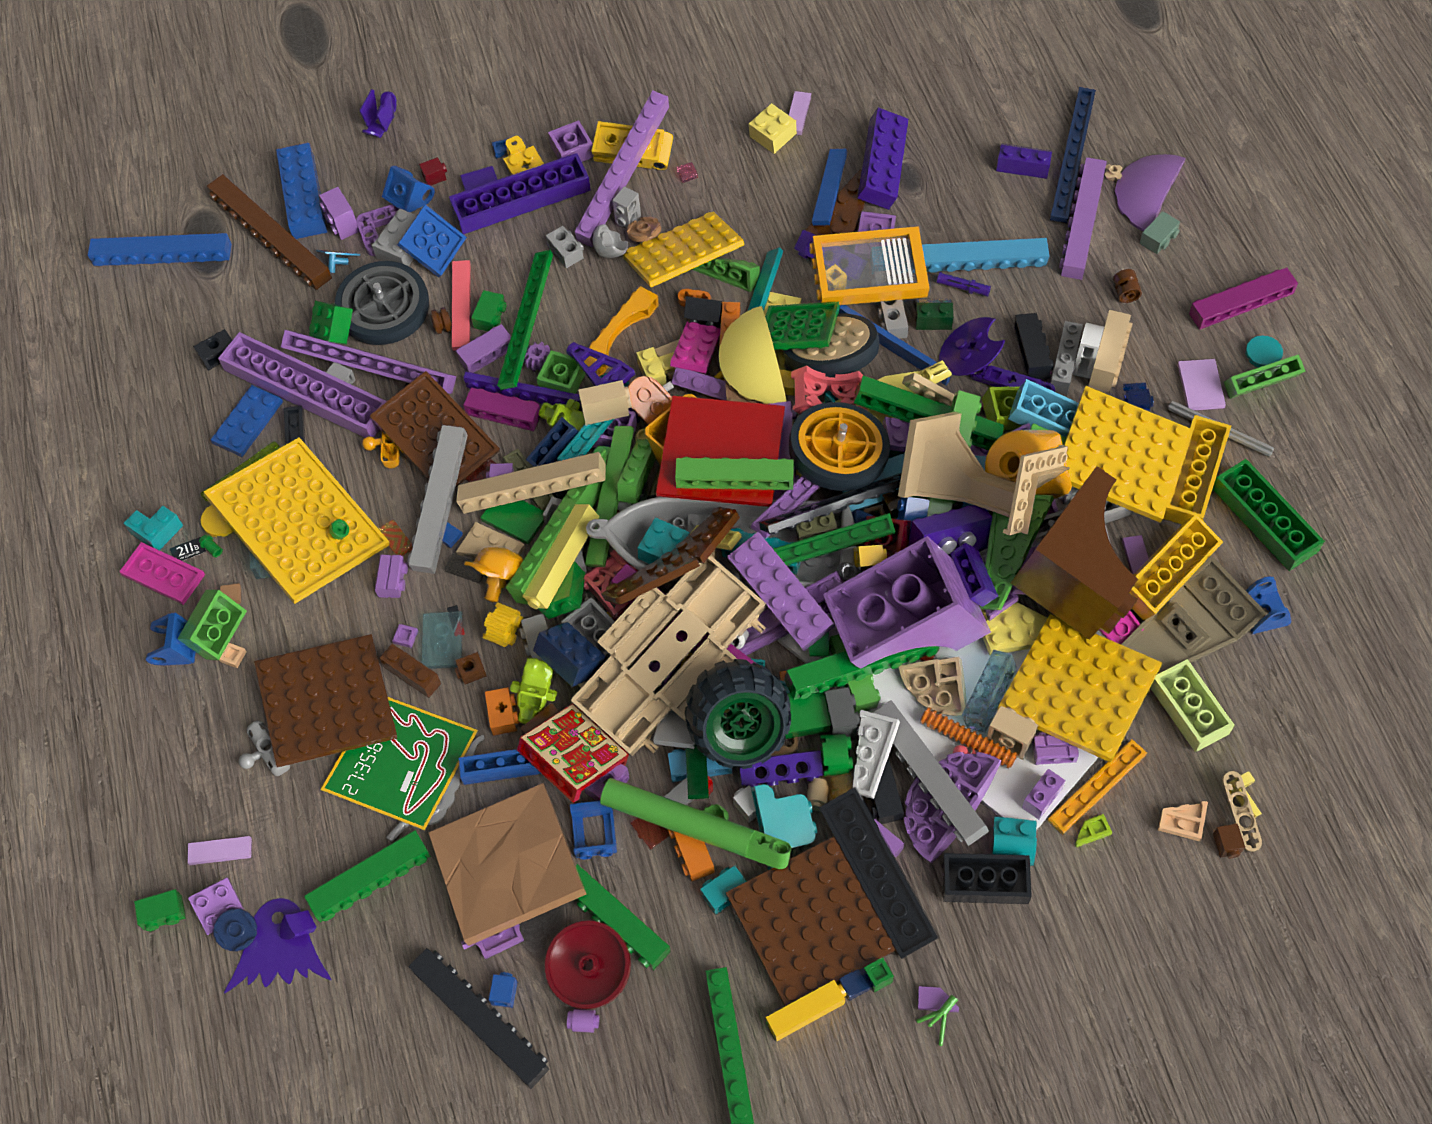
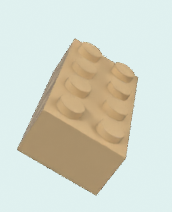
[1088,310,1133,394]

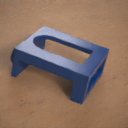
[570,801,617,860]

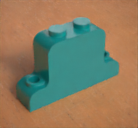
[750,784,817,870]

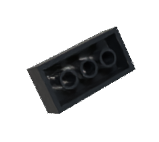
[942,853,1032,904]

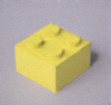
[749,103,797,154]

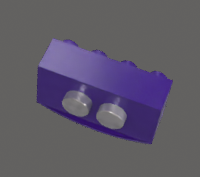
[908,505,992,558]

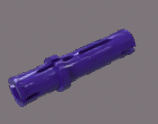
[937,272,991,297]

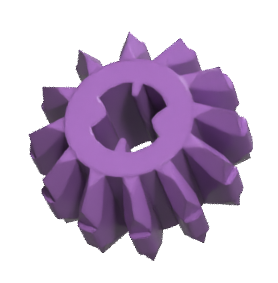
[524,341,551,372]

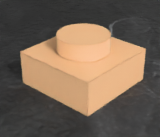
[219,643,247,668]

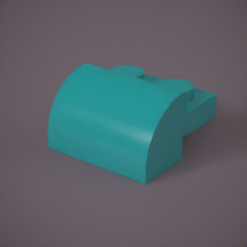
[991,817,1037,866]

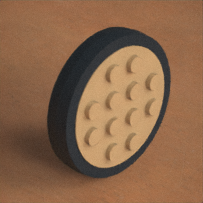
[783,314,879,378]

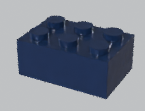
[533,622,607,687]

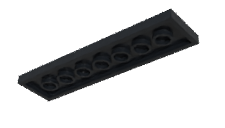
[819,787,940,959]

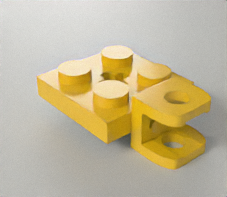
[503,136,544,175]

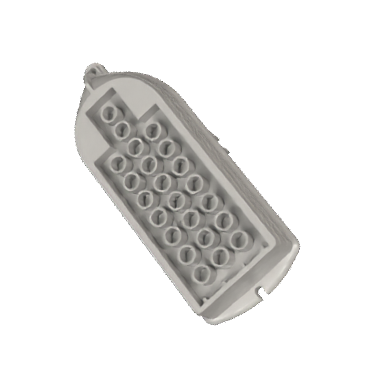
[586,497,856,595]

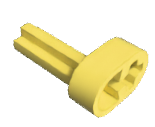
[1227,772,1262,818]

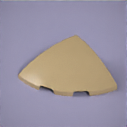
[899,657,967,716]

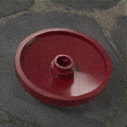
[545,921,631,1009]

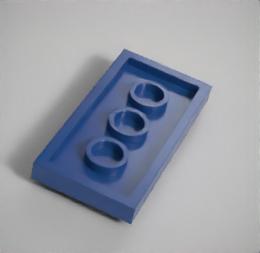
[211,385,283,457]

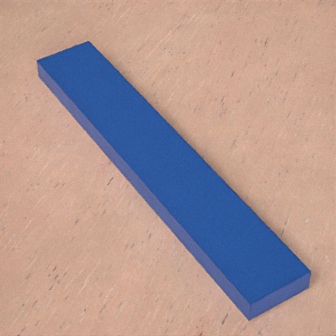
[812,149,847,225]

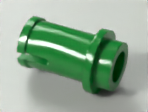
[199,535,223,558]

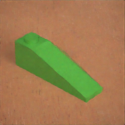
[691,258,760,292]

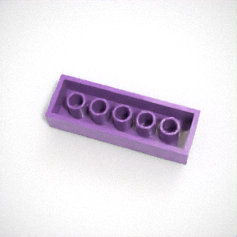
[727,532,835,651]

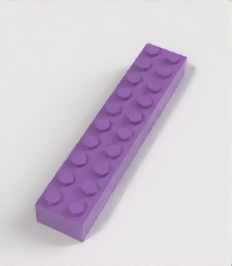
[218,332,387,438]

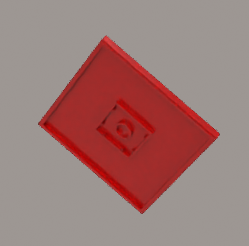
[656,396,785,507]

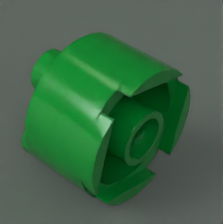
[820,734,853,777]

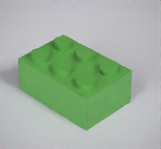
[177,590,247,660]

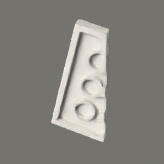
[853,710,900,799]

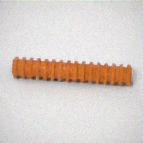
[920,707,1017,769]

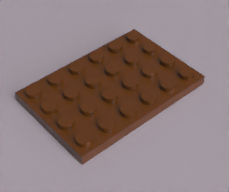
[370,371,500,488]

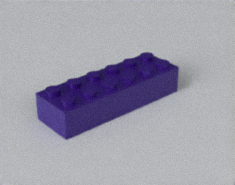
[858,107,909,210]

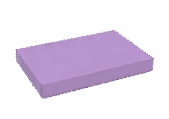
[1178,359,1226,410]

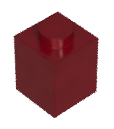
[419,157,447,186]

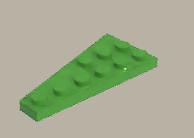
[980,495,1054,610]

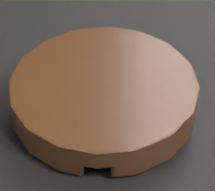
[627,217,661,242]

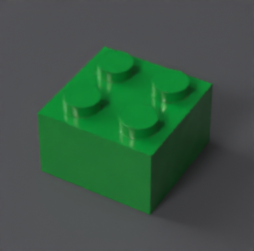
[309,300,353,344]

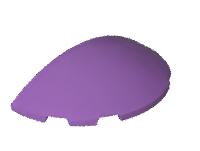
[1115,154,1186,232]
[904,752,1001,863]

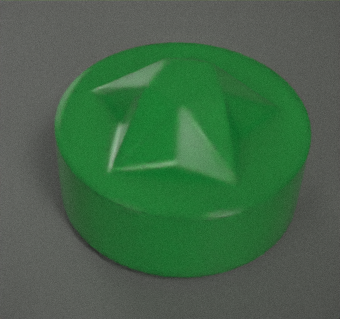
[329,519,349,540]

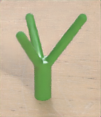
[916,995,958,1046]

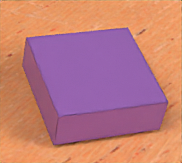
[392,624,418,648]

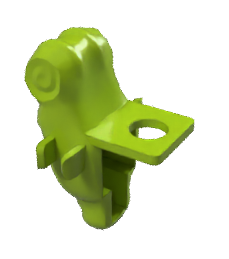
[539,399,585,431]
[510,658,557,724]

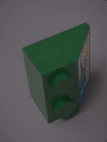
[915,299,954,330]

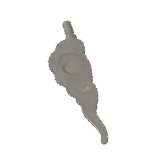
[386,735,485,842]

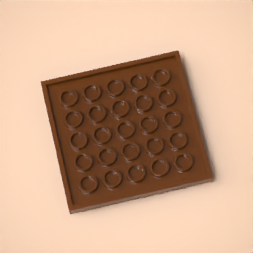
[254,634,397,768]
[725,836,896,1007]

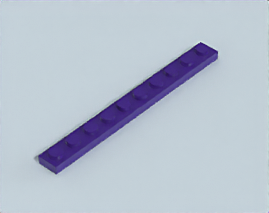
[463,372,640,423]

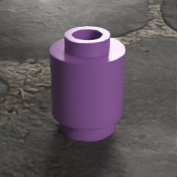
[567,1009,599,1033]

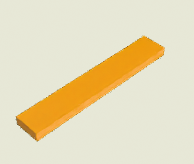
[1047,739,1147,835]

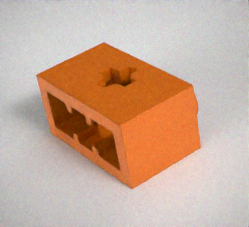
[485,687,519,736]

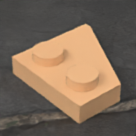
[1158,801,1208,841]

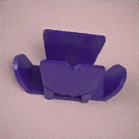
[360,89,397,138]

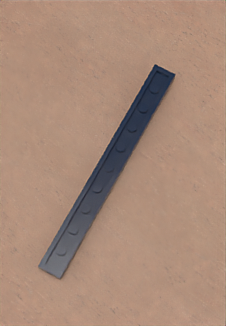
[1050,87,1096,223]

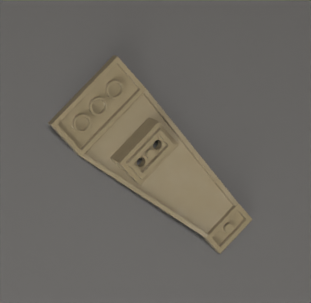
[1121,556,1268,675]

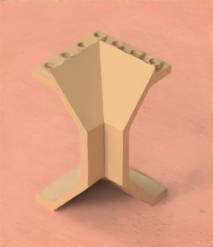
[898,412,1070,535]

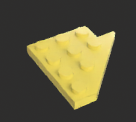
[979,602,1047,655]

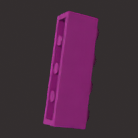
[463,388,540,432]

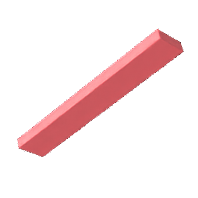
[452,260,471,351]

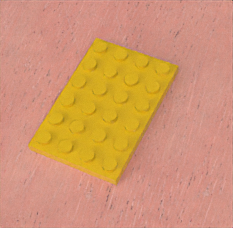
[623,211,744,288]

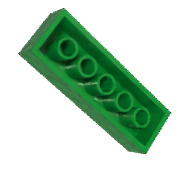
[1213,459,1325,571]

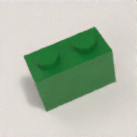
[471,290,507,332]
[134,889,186,931]

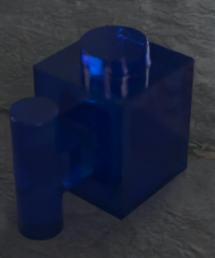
[1123,382,1154,411]

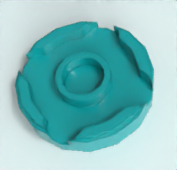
[1245,335,1283,368]

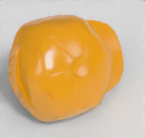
[464,547,524,602]

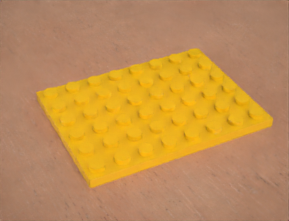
[204,437,389,604]

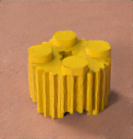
[482,602,524,647]

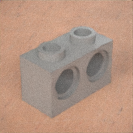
[612,187,641,228]
[546,226,584,268]

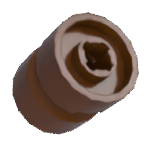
[1113,269,1142,303]

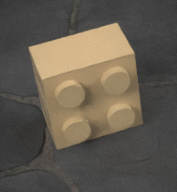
[987,706,1038,760]

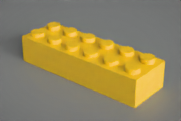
[1163,415,1231,524]
[1129,514,1223,621]

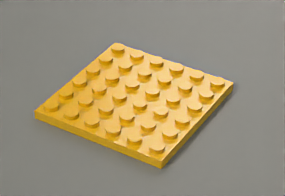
[1064,386,1190,522]
[997,614,1162,763]

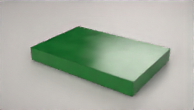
[480,500,544,545]

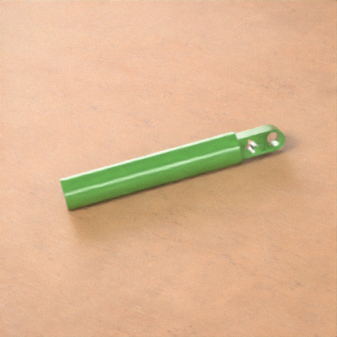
[600,778,791,869]

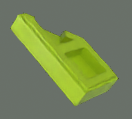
[1075,814,1113,847]

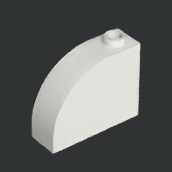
[1072,323,1104,379]

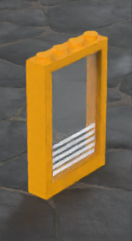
[809,226,929,305]

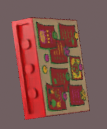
[517,703,629,803]

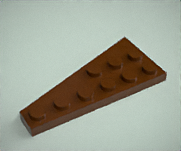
[806,169,866,264]

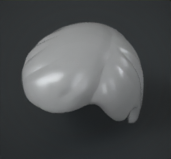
[592,224,628,258]

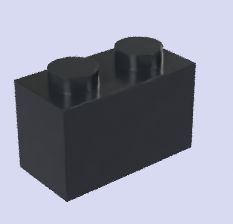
[684,297,722,326]

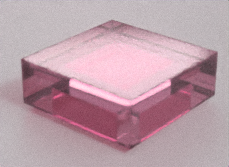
[676,162,698,183]

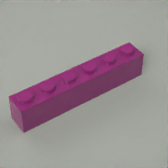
[1189,267,1298,330]

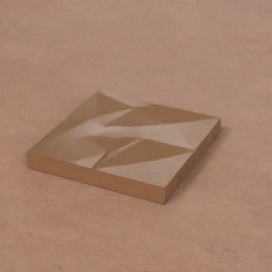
[429,783,586,946]

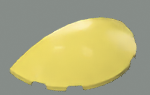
[719,306,787,404]

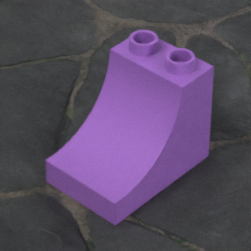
[823,536,991,669]

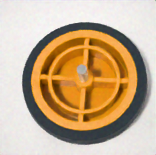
[789,402,890,491]

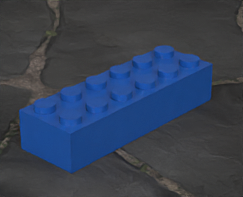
[276,143,327,239]

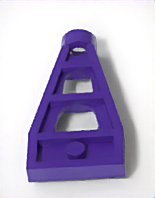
[566,342,635,386]

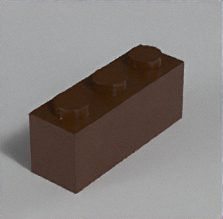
[379,644,442,698]

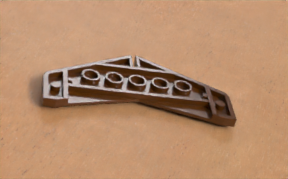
[601,507,740,605]

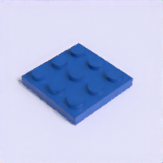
[397,204,467,278]

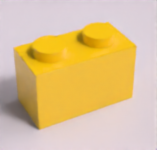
[853,545,887,568]

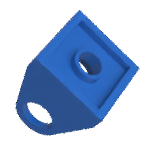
[382,166,435,213]
[1246,576,1291,634]
[146,613,196,665]

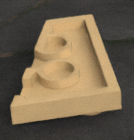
[456,522,525,558]

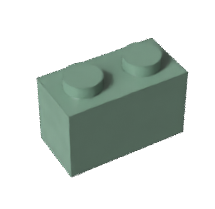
[1139,211,1180,254]

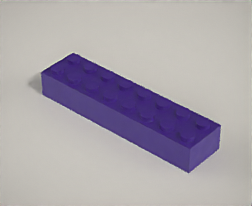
[449,153,591,234]

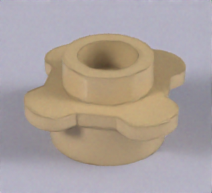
[1105,164,1122,181]

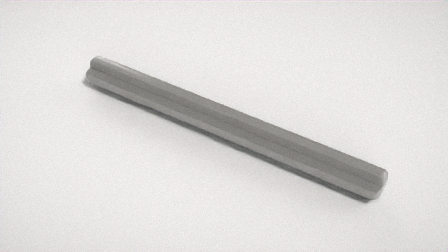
[1168,401,1274,456]

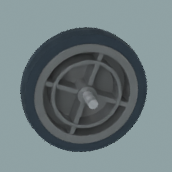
[335,261,429,345]

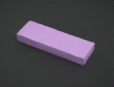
[789,91,811,135]
[188,836,252,865]

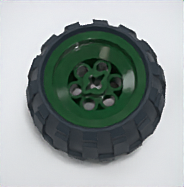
[685,659,791,769]

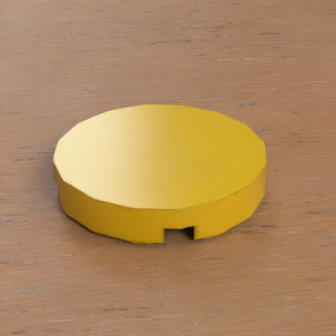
[201,505,234,537]

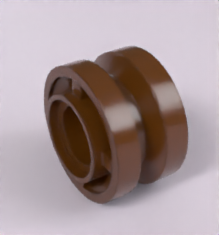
[430,307,452,334]

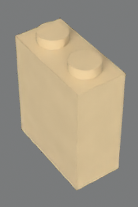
[578,380,632,425]

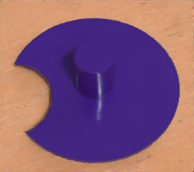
[939,317,1005,376]

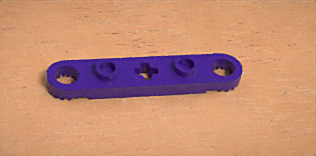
[969,365,1055,392]

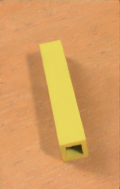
[523,504,600,609]

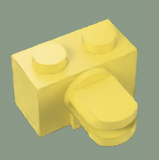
[636,347,676,386]

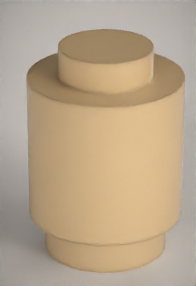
[807,778,829,811]

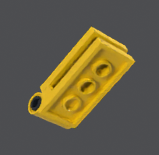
[592,121,673,170]

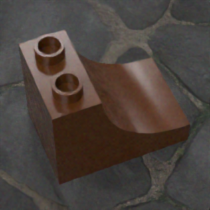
[1011,466,1138,640]

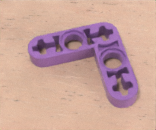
[356,204,399,256]

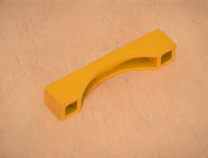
[584,286,659,377]

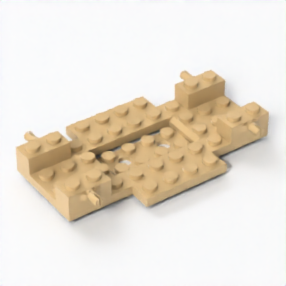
[571,555,767,756]

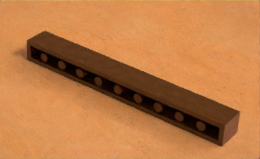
[207,174,332,290]

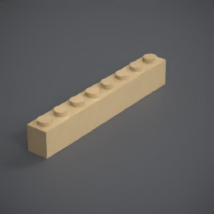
[456,452,606,514]

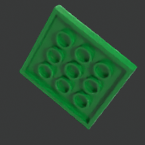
[765,302,840,350]

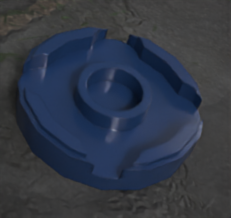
[214,909,257,951]

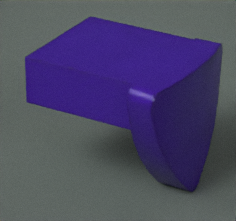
[280,910,317,940]

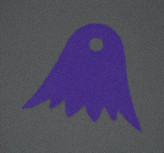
[224,898,331,993]

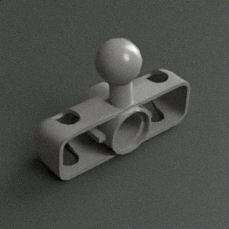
[238,721,290,776]

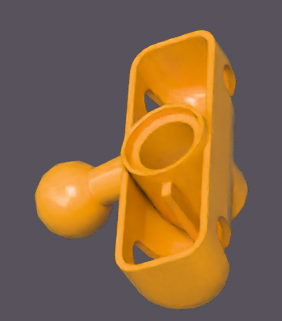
[362,432,400,469]

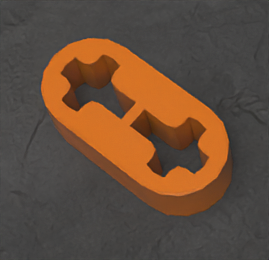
[678,289,711,307]

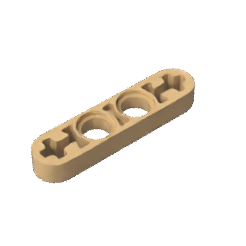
[1222,771,1262,852]

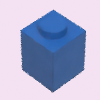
[489,972,518,1008]

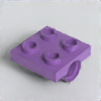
[188,877,245,935]

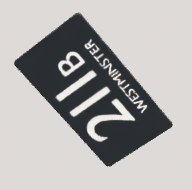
[170,537,206,561]

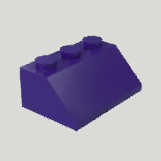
[996,143,1052,179]

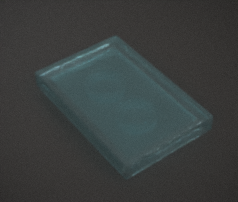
[422,611,463,669]

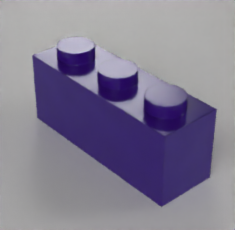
[950,542,998,607]

